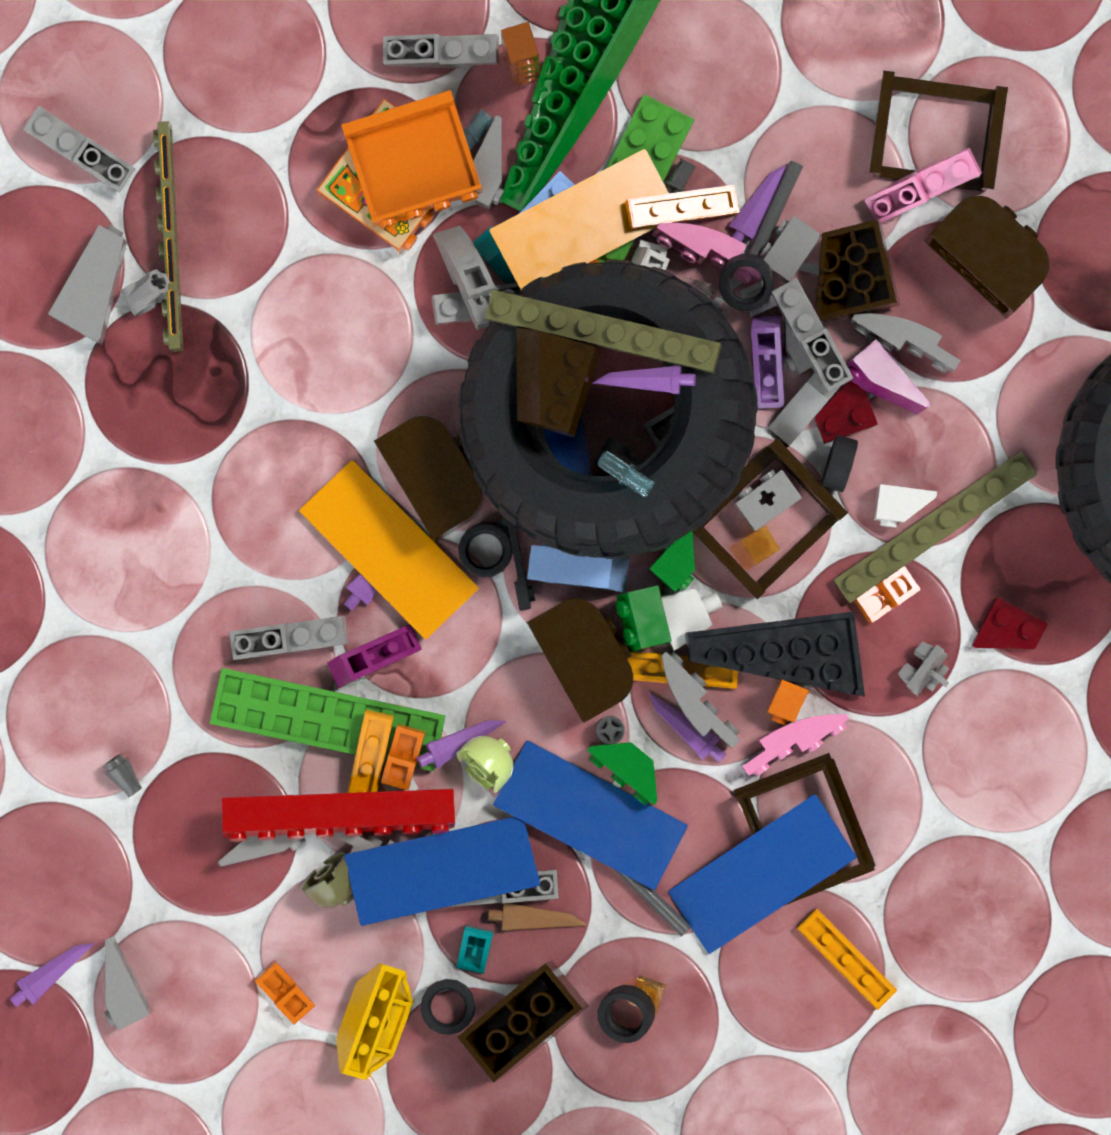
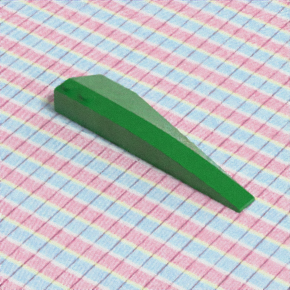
[500,0,661,212]

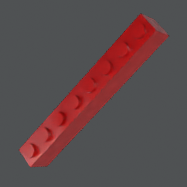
[222,789,455,842]

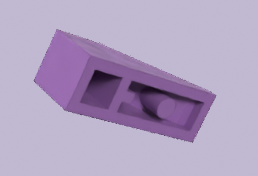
[751,315,785,408]

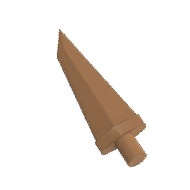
[488,903,588,931]

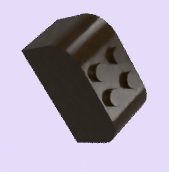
[924,196,1050,319]
[374,416,483,542]
[526,599,633,723]
[457,961,589,1083]

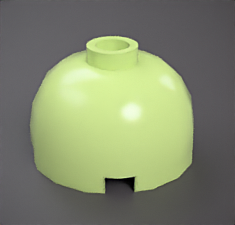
[456,736,514,793]

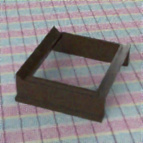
[869,70,1008,192]
[693,438,848,600]
[734,753,876,906]

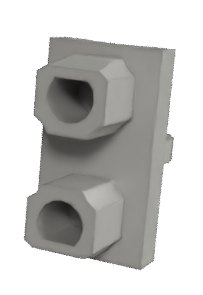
[898,641,949,696]

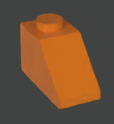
[766,680,809,725]

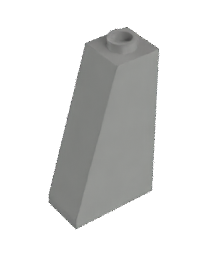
[48,225,127,345]

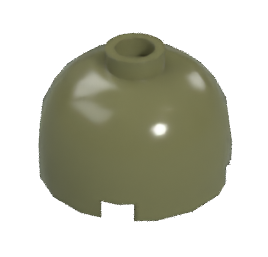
[301,852,354,908]

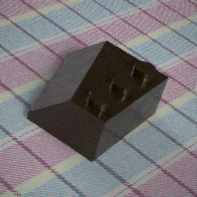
[815,219,900,322]
[516,328,600,438]

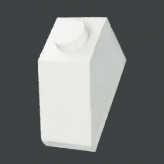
[873,484,937,528]

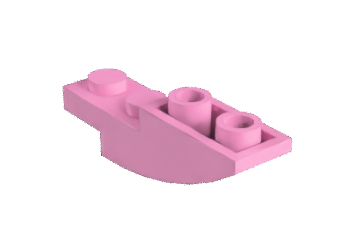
[864,148,982,222]
[652,223,761,285]
[741,714,849,777]

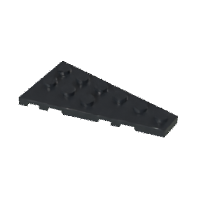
[685,611,865,697]

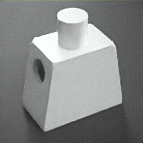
[661,588,723,651]

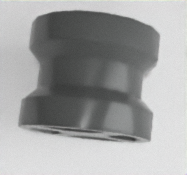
[596,716,625,744]

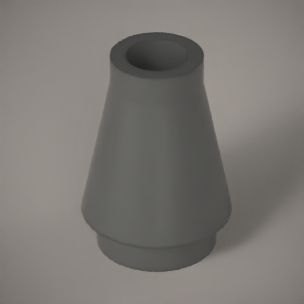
[103,753,142,797]

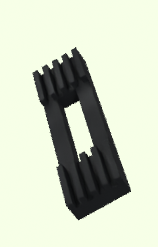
[501,514,535,611]

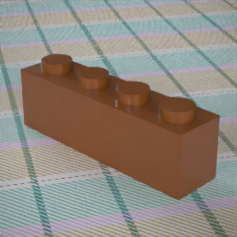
[501,21,540,86]

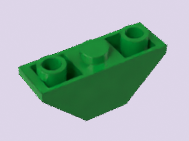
[587,742,658,806]

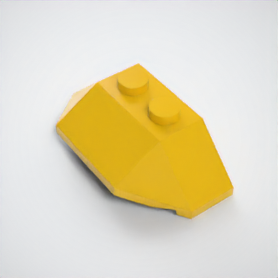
[336,963,413,1080]

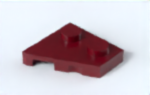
[814,380,878,444]
[971,597,1048,649]

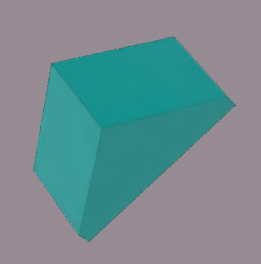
[473,226,516,284]
[456,924,494,974]

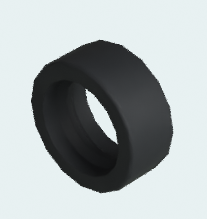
[719,254,773,311]
[821,435,858,492]
[458,523,512,578]
[420,979,475,1035]
[598,985,655,1043]

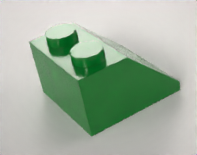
[647,531,695,593]
[616,586,672,652]

